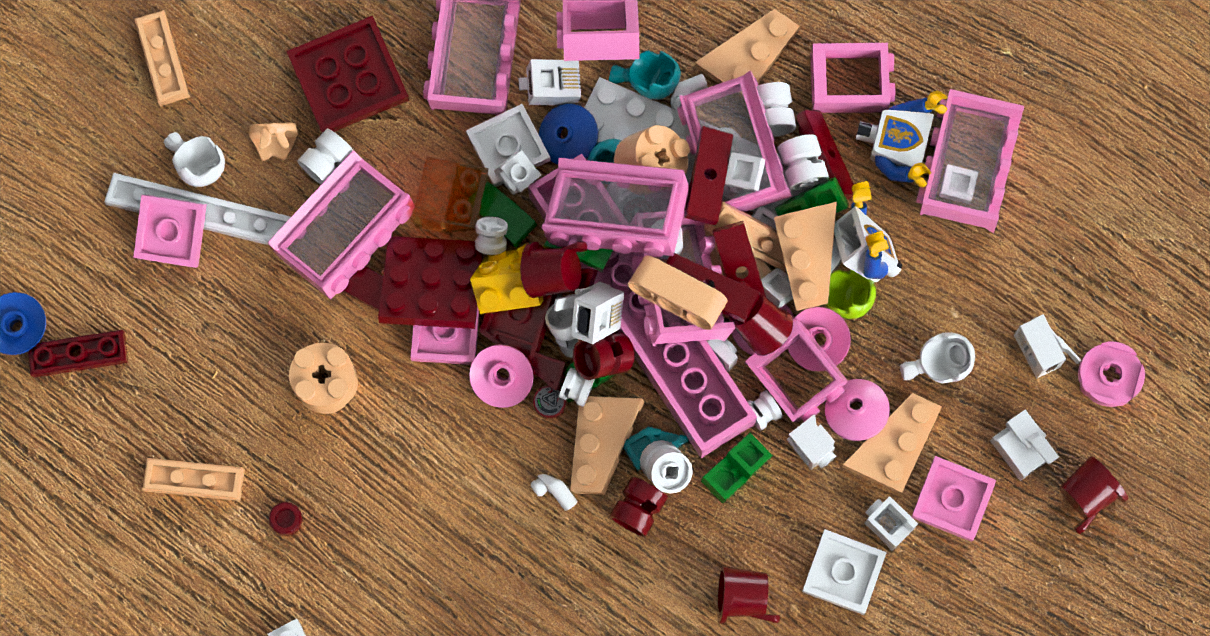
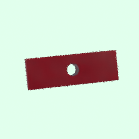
[796,110,854,199]
[684,126,733,226]
[712,221,766,297]
[666,253,760,323]
[28,330,128,378]

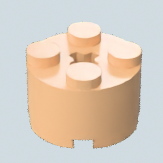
[614,125,690,196]
[289,343,358,414]

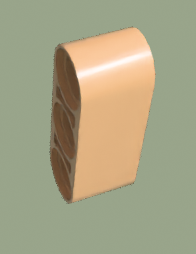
[628,255,728,330]

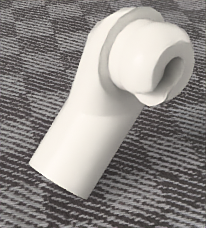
[670,74,708,111]
[531,474,578,511]

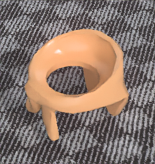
[249,122,298,161]

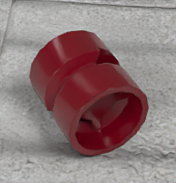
[573,331,635,380]
[609,477,668,538]

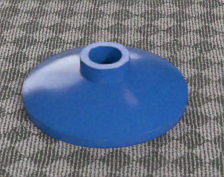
[539,104,598,164]
[0,292,46,355]

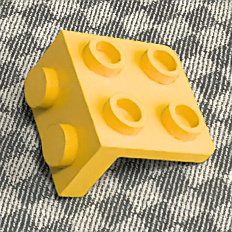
[470,244,546,314]

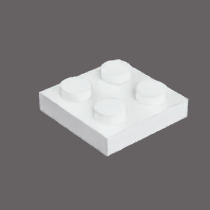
[466,104,550,187]
[802,530,887,615]

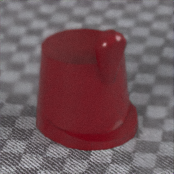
[520,241,587,298]
[730,281,793,356]
[1059,456,1129,534]
[717,566,780,624]

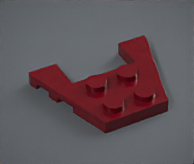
[480,268,598,390]

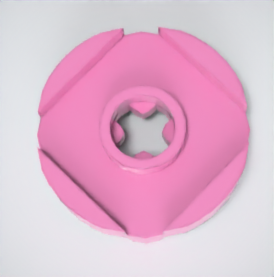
[1078,341,1145,407]

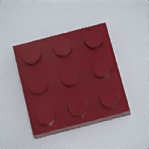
[286,15,409,133]
[378,236,483,329]

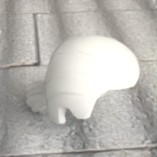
[163,132,225,187]
[900,332,975,384]

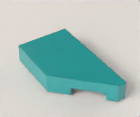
[623,426,689,472]

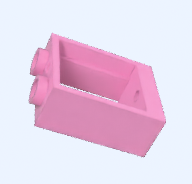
[557,0,639,61]
[810,43,895,113]
[745,321,849,422]

